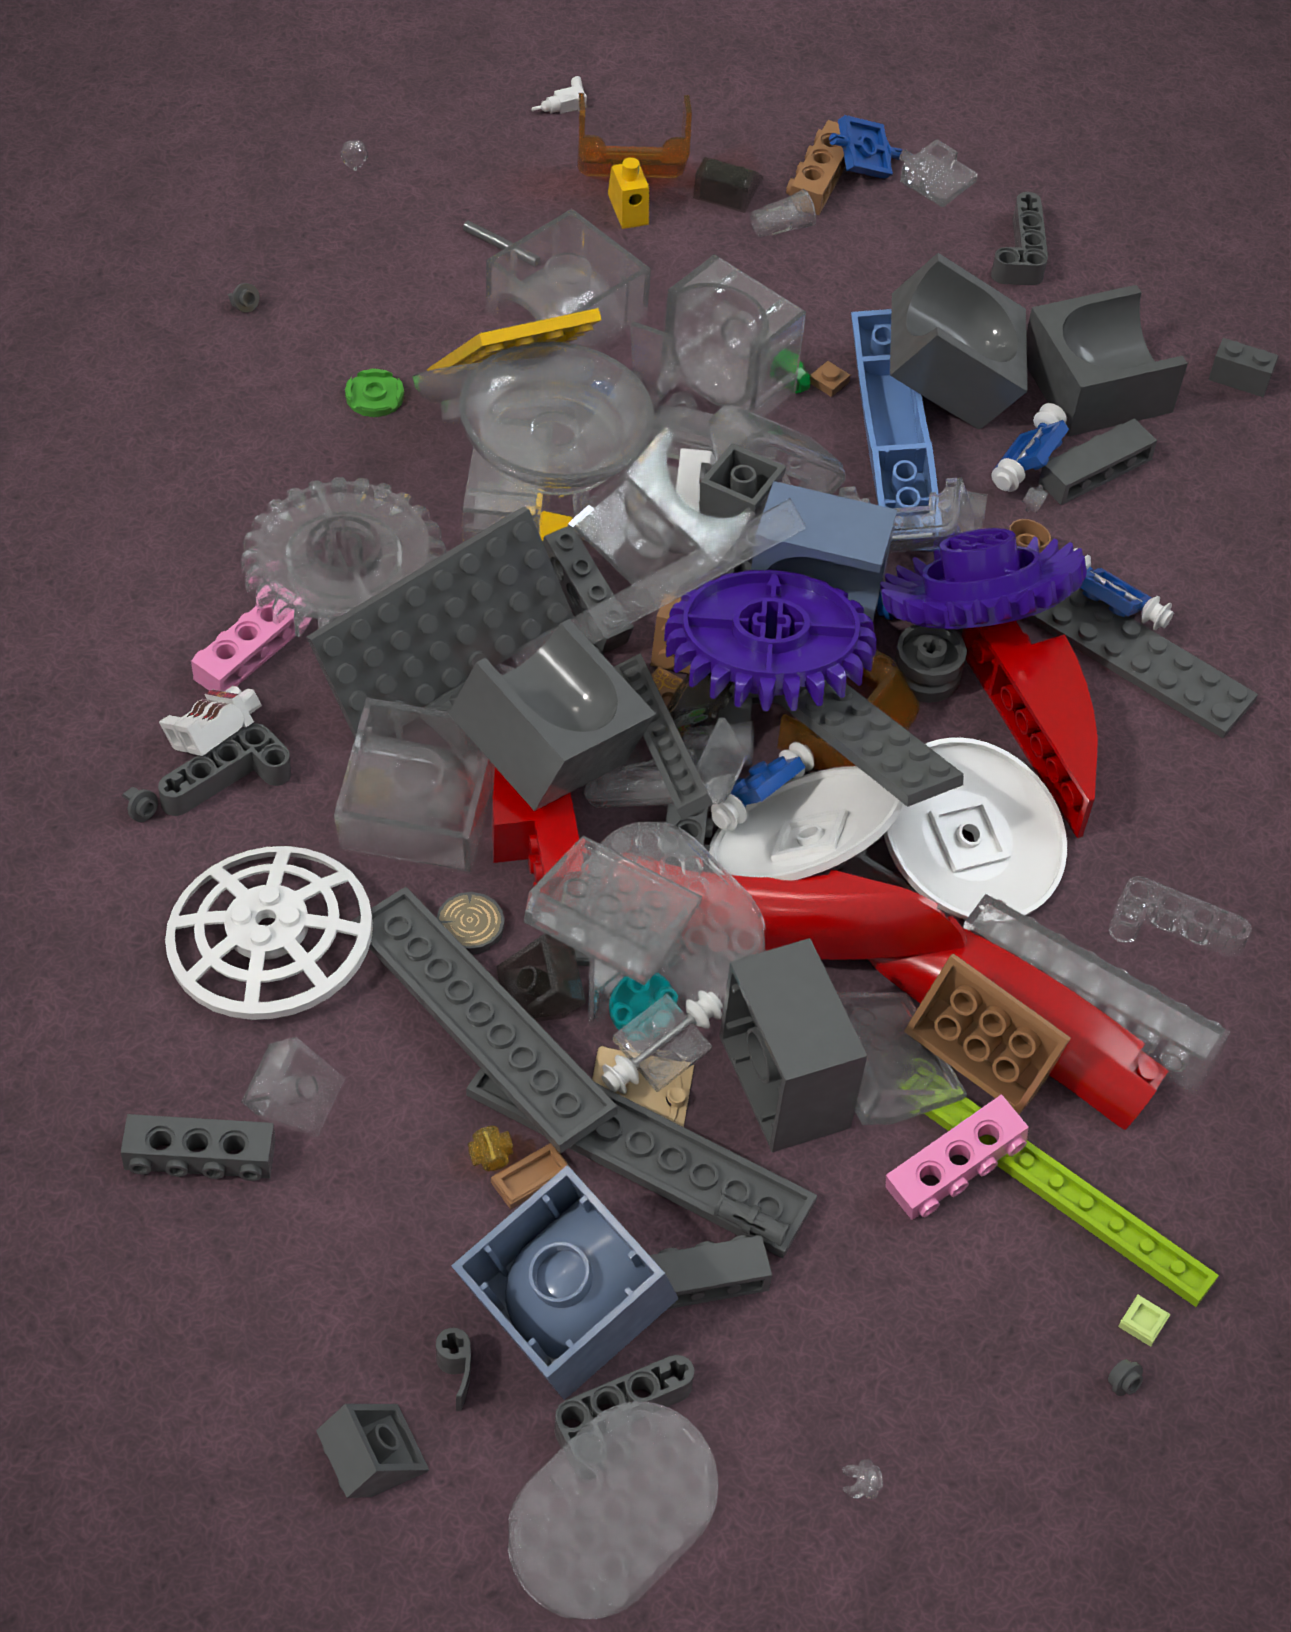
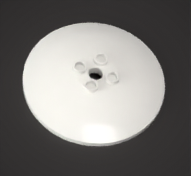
[884,738,1067,924]
[709,766,903,881]

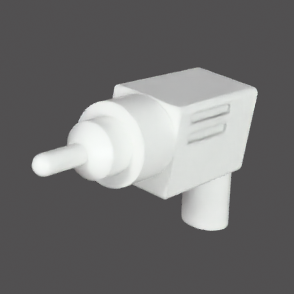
[531,76,587,114]

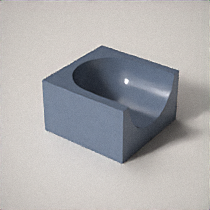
[751,481,897,622]
[451,1165,679,1400]

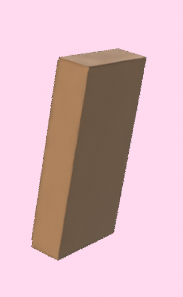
[491,1143,570,1210]

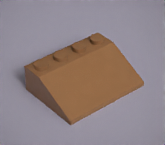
[904,954,1071,1115]

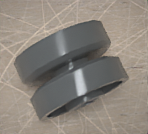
[892,624,967,703]

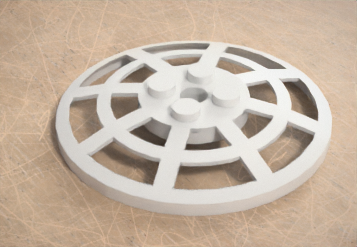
[165,846,373,1020]

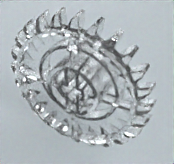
[241,477,446,637]

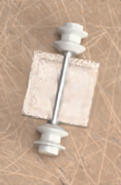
[602,990,723,1094]

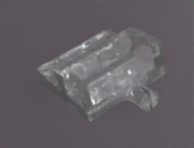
[899,139,978,207]

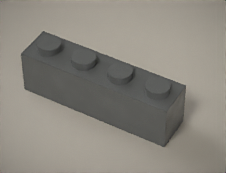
[1039,418,1157,505]
[649,1235,772,1309]

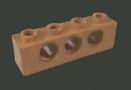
[786,120,846,215]

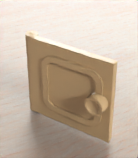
[592,1046,694,1127]

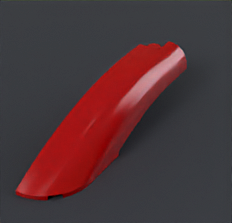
[612,852,967,960]
[868,927,1169,1130]

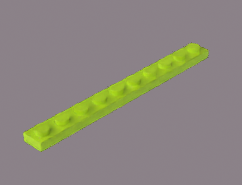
[899,1066,1219,1307]

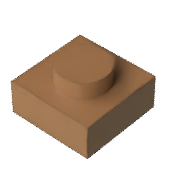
[810,361,851,397]

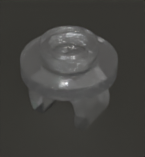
[843,1459,883,1499]

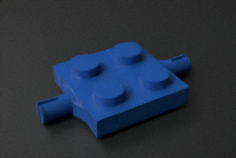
[829,115,903,179]

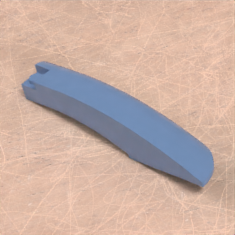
[851,309,944,552]

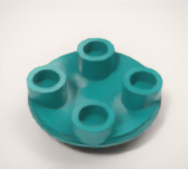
[609,970,678,1039]

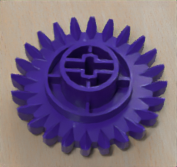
[880,528,1087,629]
[664,570,877,711]

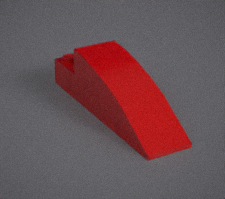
[962,620,1098,838]
[492,767,586,914]

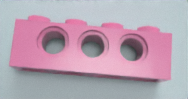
[191,586,309,691]
[886,1094,1029,1220]

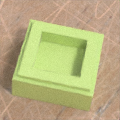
[1118,1295,1170,1347]

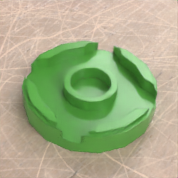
[345,369,404,417]

